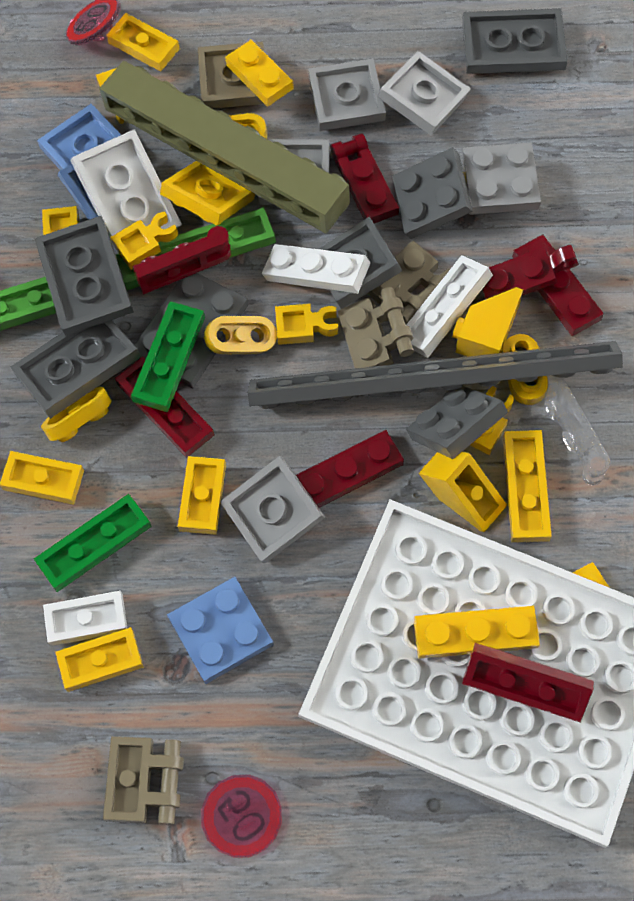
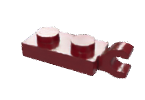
[483,245,579,299]

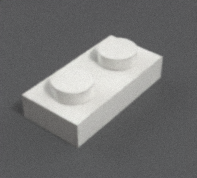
[43,591,127,646]

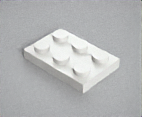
[70,129,182,254]

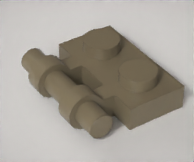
[367,241,450,324]
[337,287,414,368]
[103,736,184,825]

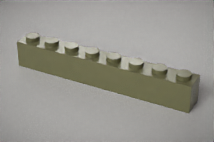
[99,60,350,234]

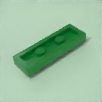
[131,301,205,412]
[34,493,152,592]

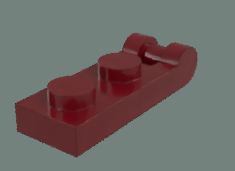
[330,133,399,224]
[133,226,231,295]

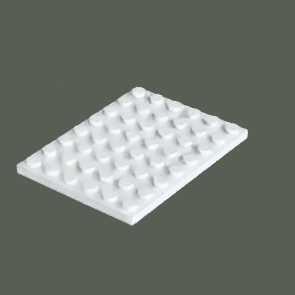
[298,500,634,848]

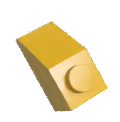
[452,287,523,357]
[419,452,507,532]

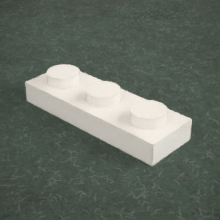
[262,244,371,294]
[406,255,493,358]

